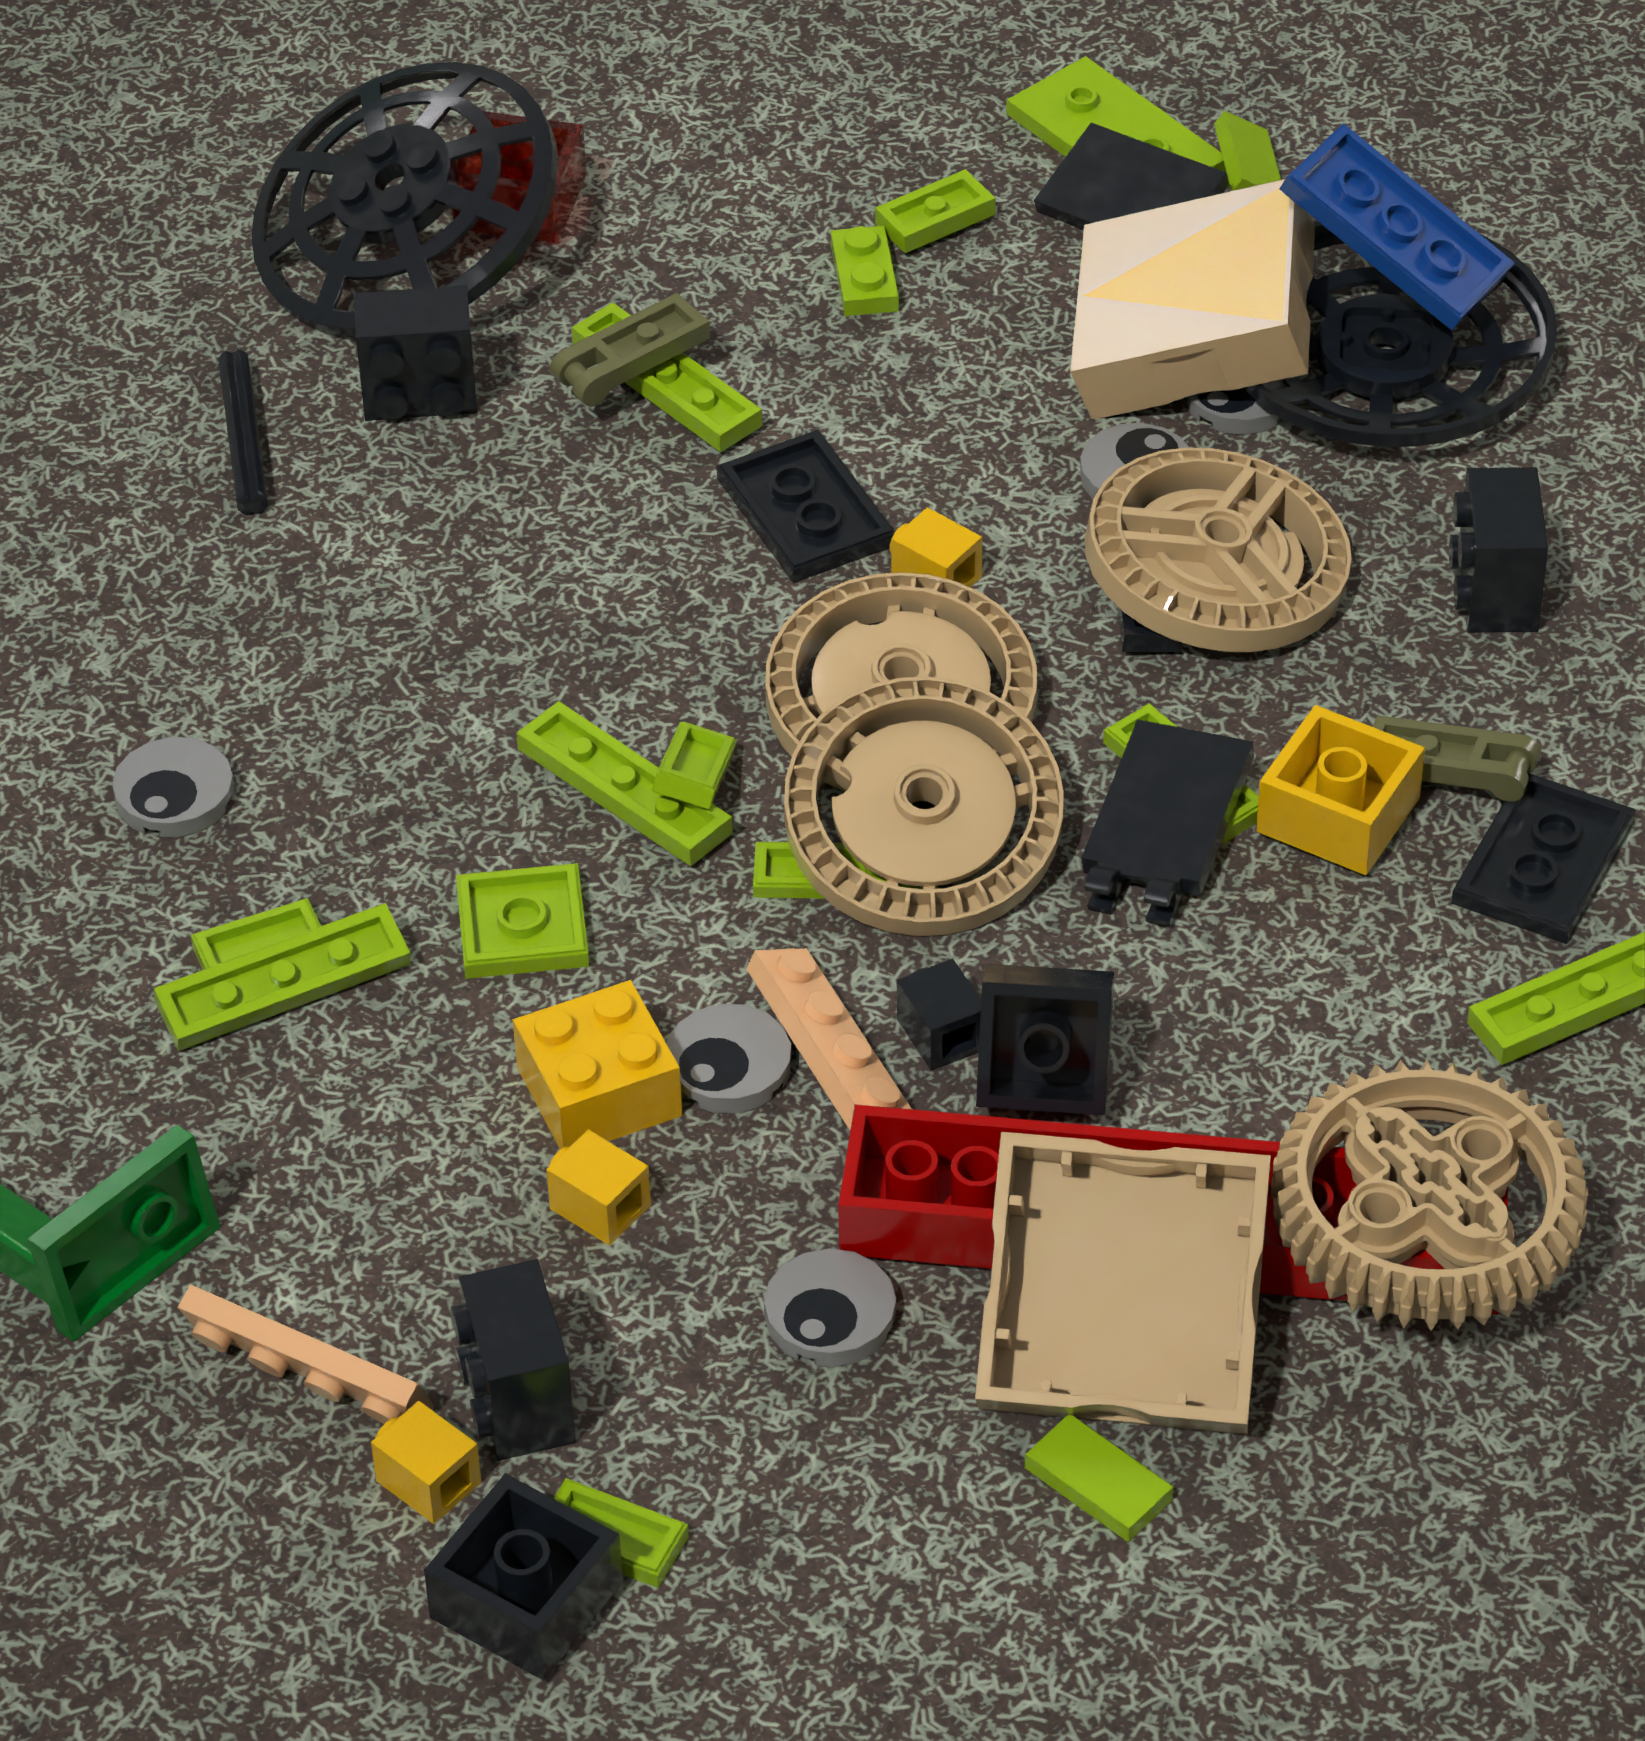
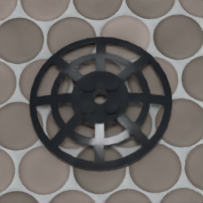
[251,62,559,338]
[1243,221,1557,447]

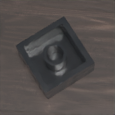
[354,285,477,421]
[1449,467,1548,633]
[976,964,1115,1115]
[451,1259,576,1461]
[424,1473,623,1681]

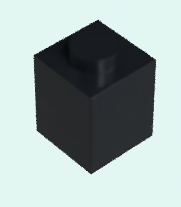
[896,958,981,1071]

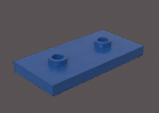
[1279,123,1515,330]

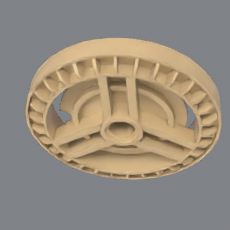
[1084,448,1352,652]
[765,572,1037,791]
[784,676,1064,936]

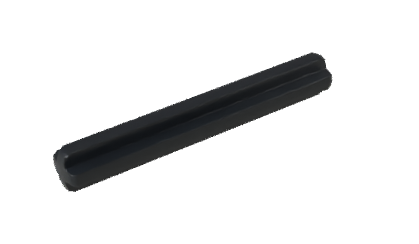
[218,349,268,516]

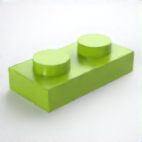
[875,169,996,253]
[831,225,899,316]

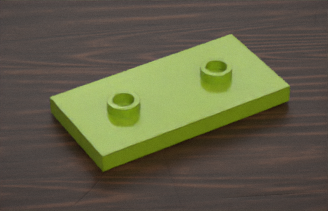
[1006,56,1226,172]

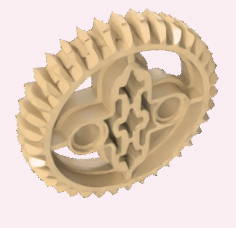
[1271,1059,1588,1331]

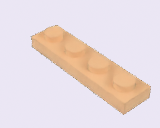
[746,948,912,1130]
[177,1284,434,1424]

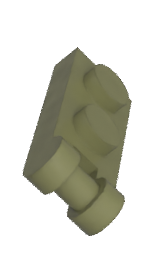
[550,293,710,407]
[1372,715,1541,802]

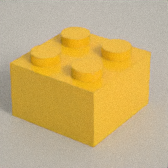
[1256,705,1425,876]
[512,980,682,1149]

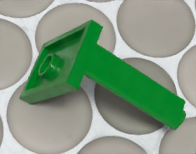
[0,1125,221,1342]

